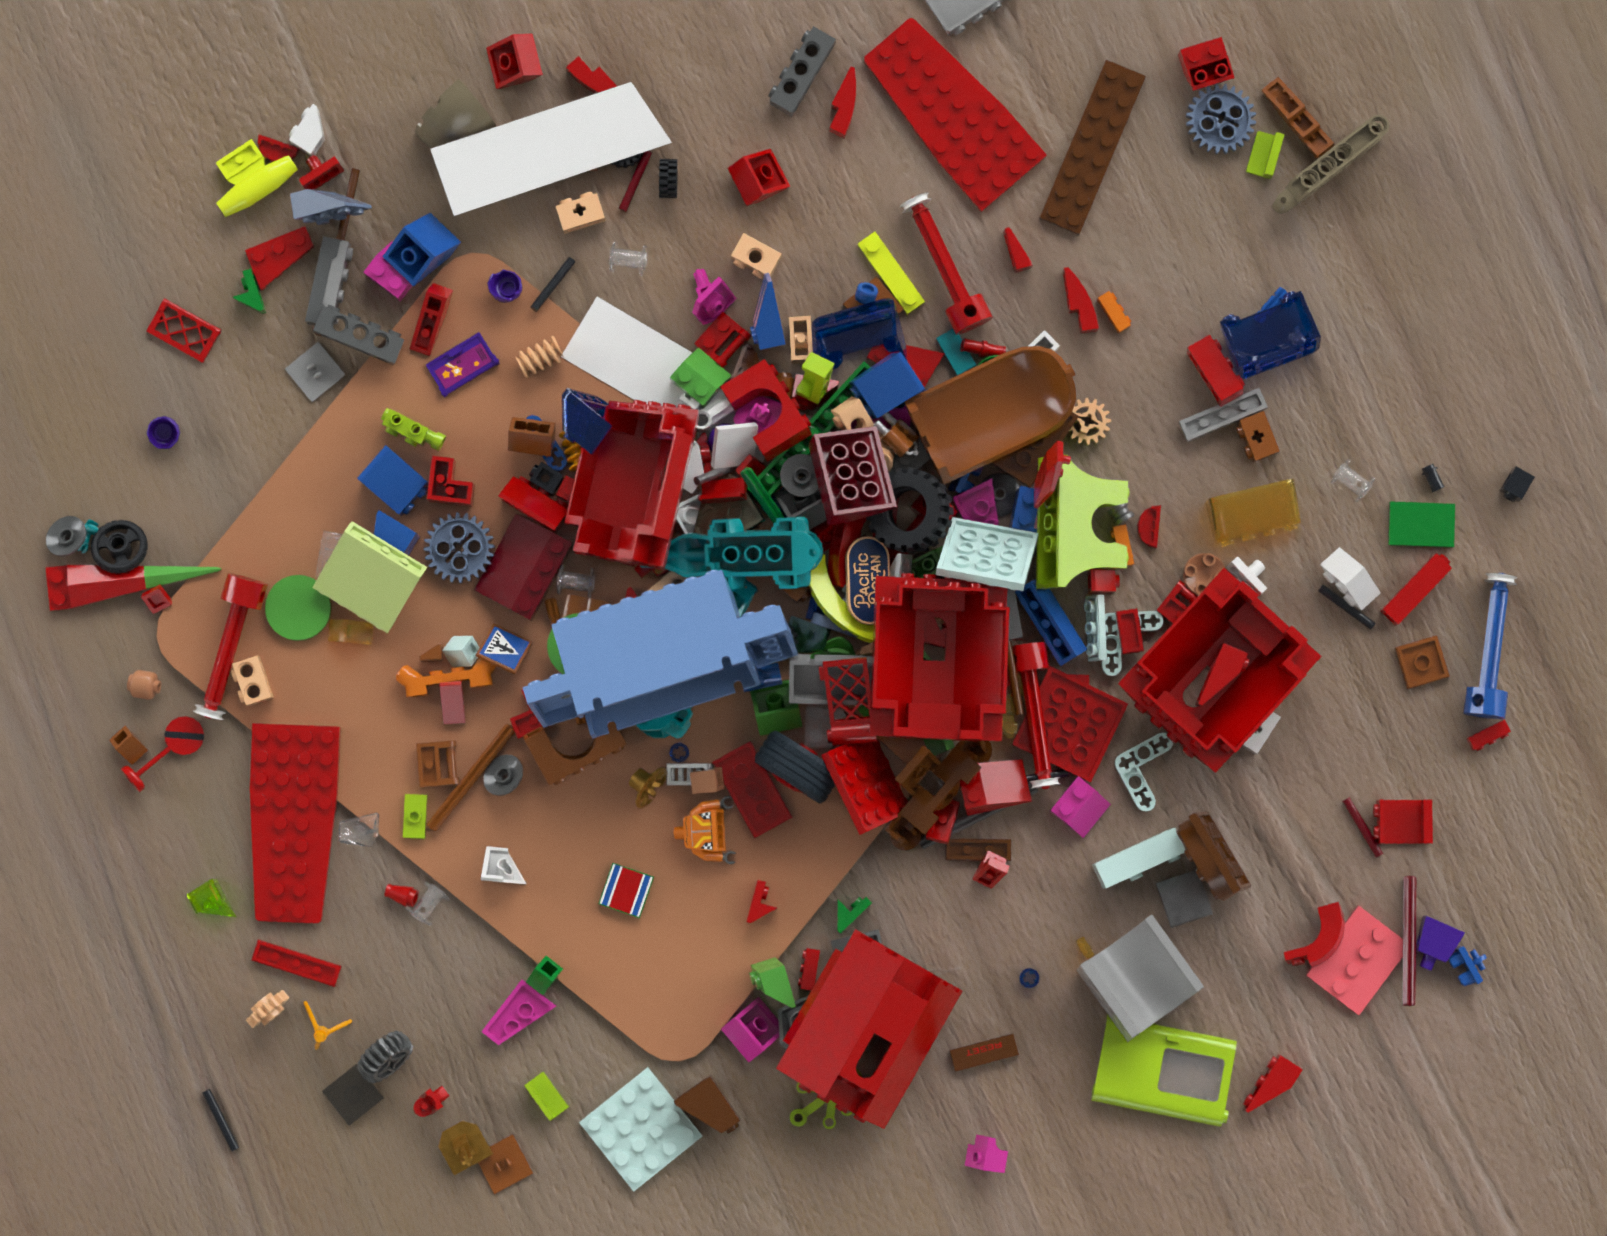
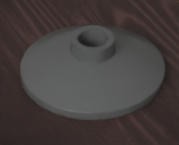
[780,454,819,497]
[981,473,1019,516]
[46,516,86,557]
[483,755,523,796]

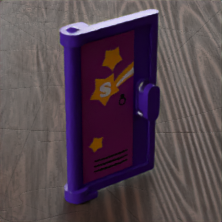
[425,332,500,398]

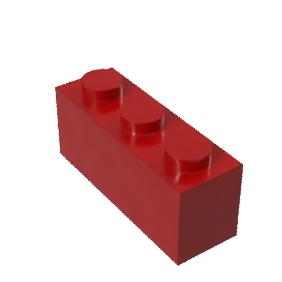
[1187,335,1245,407]

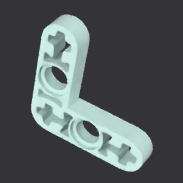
[1101,611,1163,676]
[1114,732,1173,812]

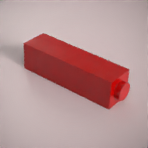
[1380,553,1452,626]

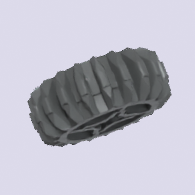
[357,1031,413,1083]

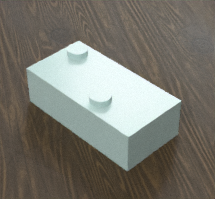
[1092,828,1185,889]

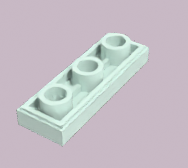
[1084,595,1107,662]

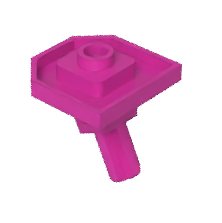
[692,269,737,325]
[733,396,782,434]

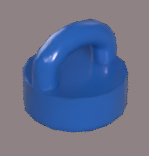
[855,282,878,305]

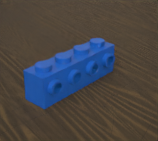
[1015,579,1088,666]

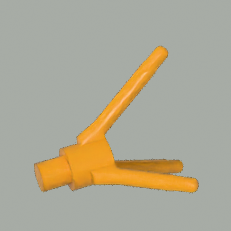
[303,1001,352,1050]

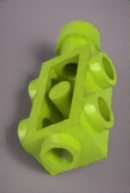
[381,408,446,451]

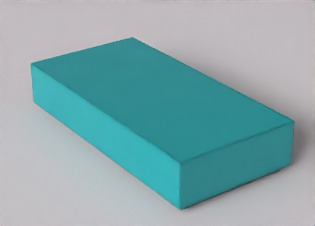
[936,329,976,375]

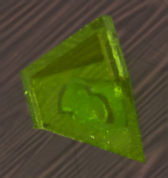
[186,879,237,917]

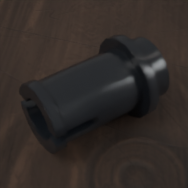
[1422,464,1445,493]

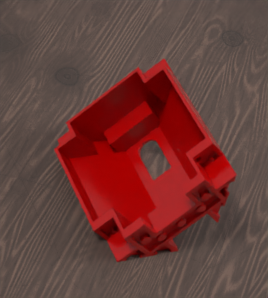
[564,400,699,571]
[1118,568,1322,773]
[869,573,1010,741]
[776,929,963,1129]

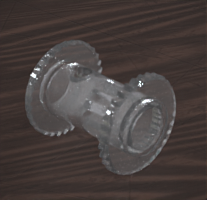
[609,242,648,276]
[1331,459,1375,502]
[556,565,596,598]
[406,881,450,926]

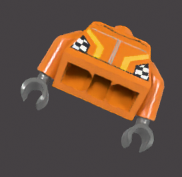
[673,796,736,864]

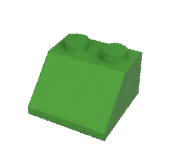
[670,348,732,408]
[750,680,803,736]
[749,957,796,1008]

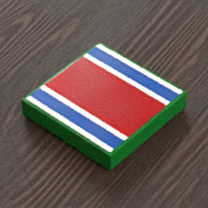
[598,863,654,918]

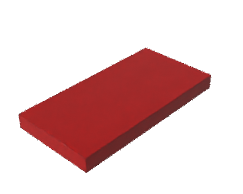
[712,741,793,839]

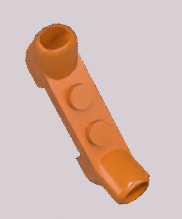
[396,658,497,698]

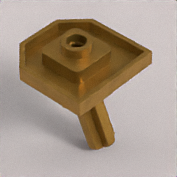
[438,1120,493,1176]

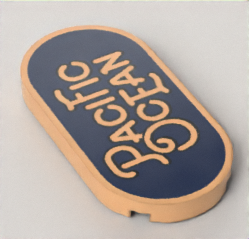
[845,537,890,625]

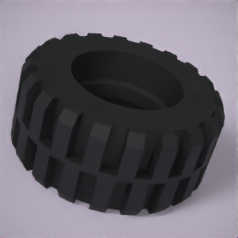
[866,468,954,554]

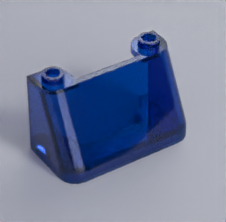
[1220,291,1321,379]

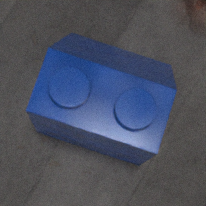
[382,213,461,286]
[849,352,925,419]
[357,445,429,516]
[374,510,420,556]

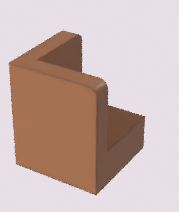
[690,767,724,794]

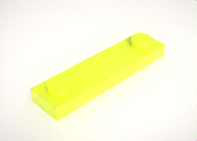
[857,232,925,315]

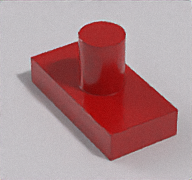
[298,155,344,190]

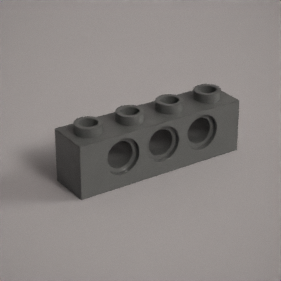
[768,26,836,117]
[312,305,404,365]

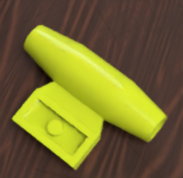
[216,139,298,217]

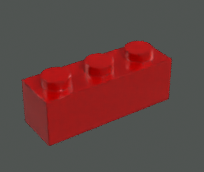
[1466,719,1511,751]
[798,948,820,990]

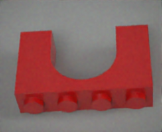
[720,359,812,462]

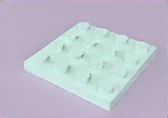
[936,517,1038,591]
[579,1067,703,1191]

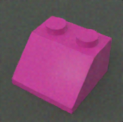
[364,241,412,302]
[1049,776,1111,838]
[721,997,779,1062]

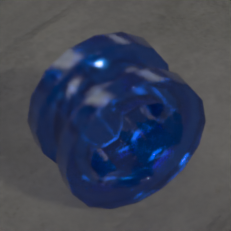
[669,743,689,763]
[1019,968,1040,988]

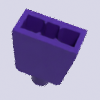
[1416,916,1465,971]

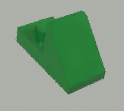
[233,269,266,314]
[837,897,872,933]

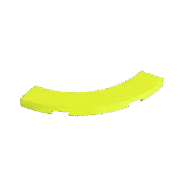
[809,554,874,643]

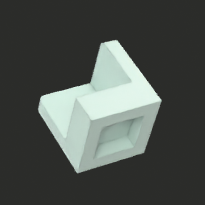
[442,636,480,667]

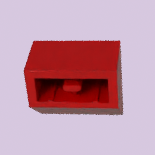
[1178,37,1235,91]

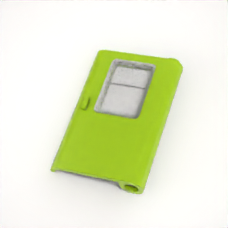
[1091,1015,1237,1127]

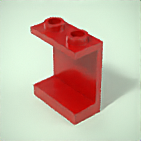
[1373,799,1433,844]

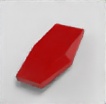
[1034,441,1071,509]

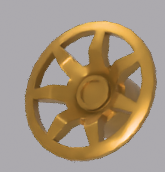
[629,767,667,809]

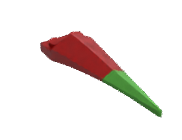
[45,565,221,611]

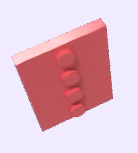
[1306,905,1403,1015]

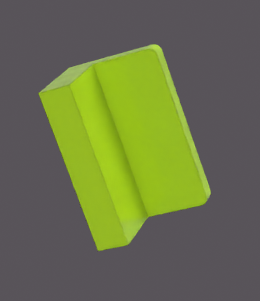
[1246,131,1285,179]
[524,1071,569,1121]

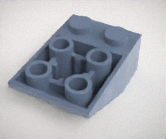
[290,189,372,225]

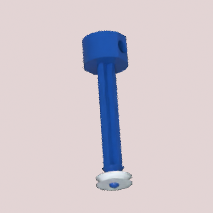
[1463,573,1517,719]

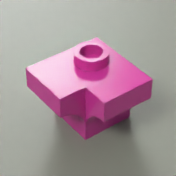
[965,1134,1008,1173]

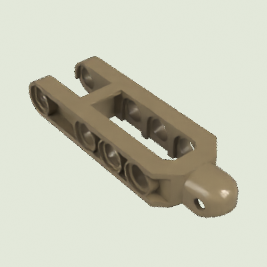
[1271,115,1389,214]

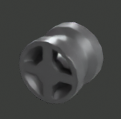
[1107,503,1134,526]

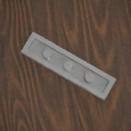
[1179,388,1268,443]

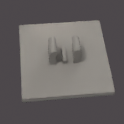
[285,342,345,402]

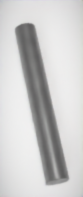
[693,466,738,485]

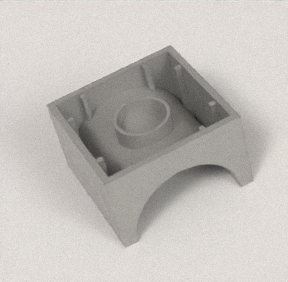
[1076,914,1204,1042]

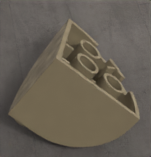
[415,79,497,149]

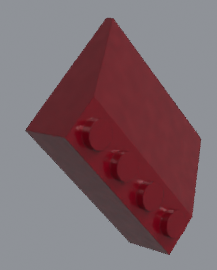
[808,426,897,525]
[474,514,573,621]

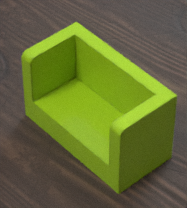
[795,352,834,404]

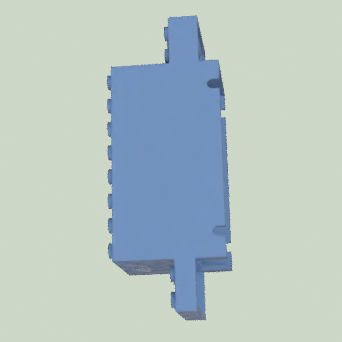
[523,570,798,738]

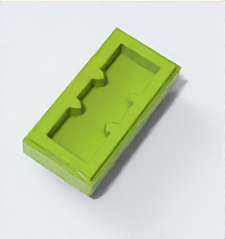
[403,794,428,839]

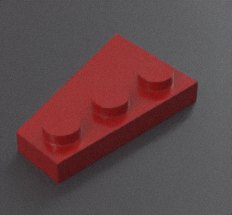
[245,226,314,291]
[867,339,945,388]

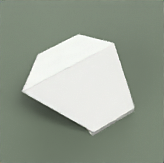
[676,495,701,534]
[481,846,526,884]

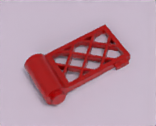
[819,657,877,747]

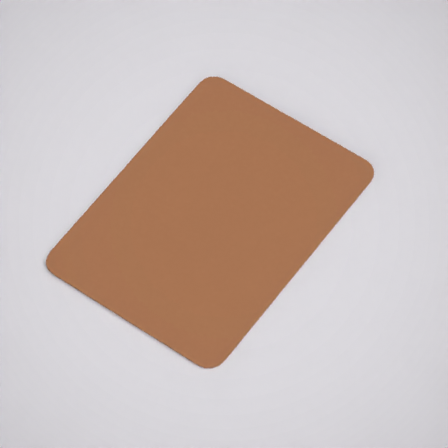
[156,253,953,1062]

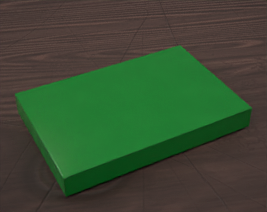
[1388,501,1455,548]

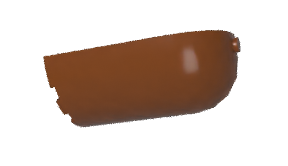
[904,346,1077,485]

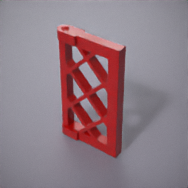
[146,298,222,363]

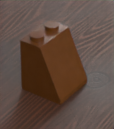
[674,1075,741,1134]

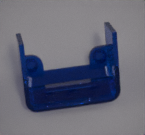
[811,298,907,369]
[561,388,612,454]

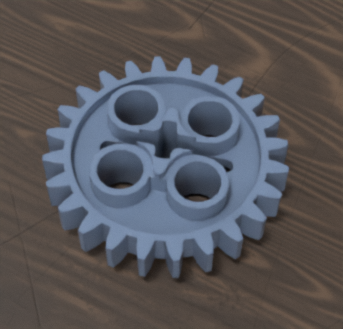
[1186,84,1256,154]
[424,512,495,584]

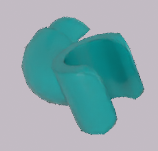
[77,519,99,554]

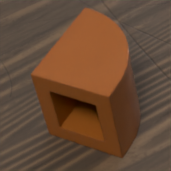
[109,725,148,765]

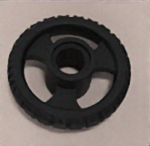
[91,520,148,574]

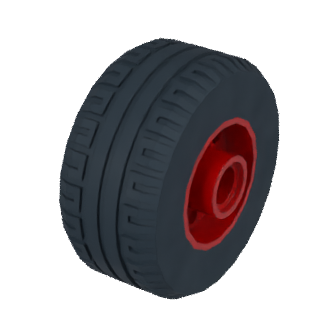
[755,731,835,804]

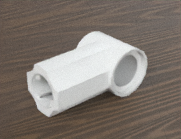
[697,395,734,432]

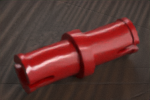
[960,338,1006,358]

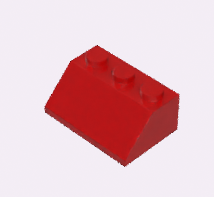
[498,475,568,534]

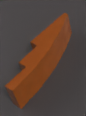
[1261,77,1335,159]

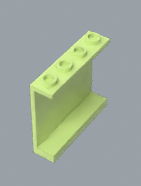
[312,521,427,633]

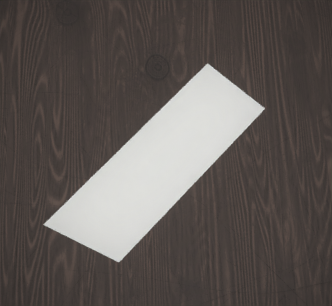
[430,82,672,216]
[561,297,772,462]

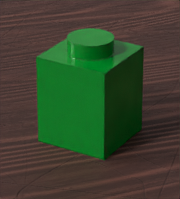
[526,956,563,996]

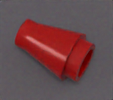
[384,884,419,908]

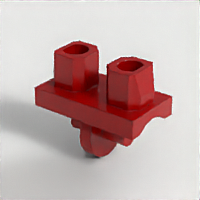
[413,1086,449,1117]

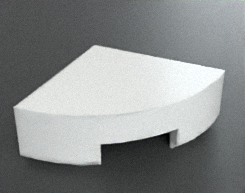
[679,393,700,410]

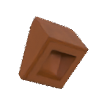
[419,643,443,662]

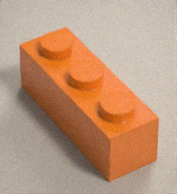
[1097,291,1131,334]
[1110,524,1134,566]

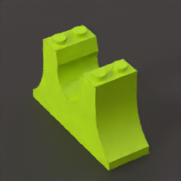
[1036,455,1130,589]

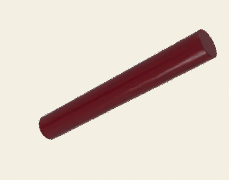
[619,151,652,212]
[1342,797,1384,858]

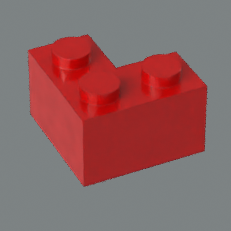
[427,456,475,506]

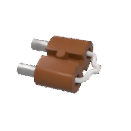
[873,412,919,457]

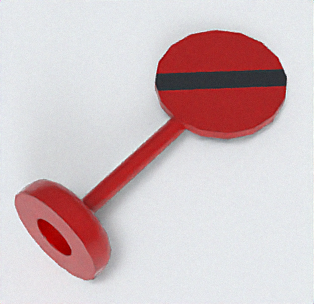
[120,716,204,792]

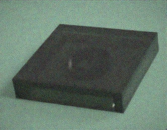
[322,1064,384,1126]

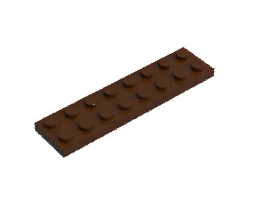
[1039,60,1146,235]

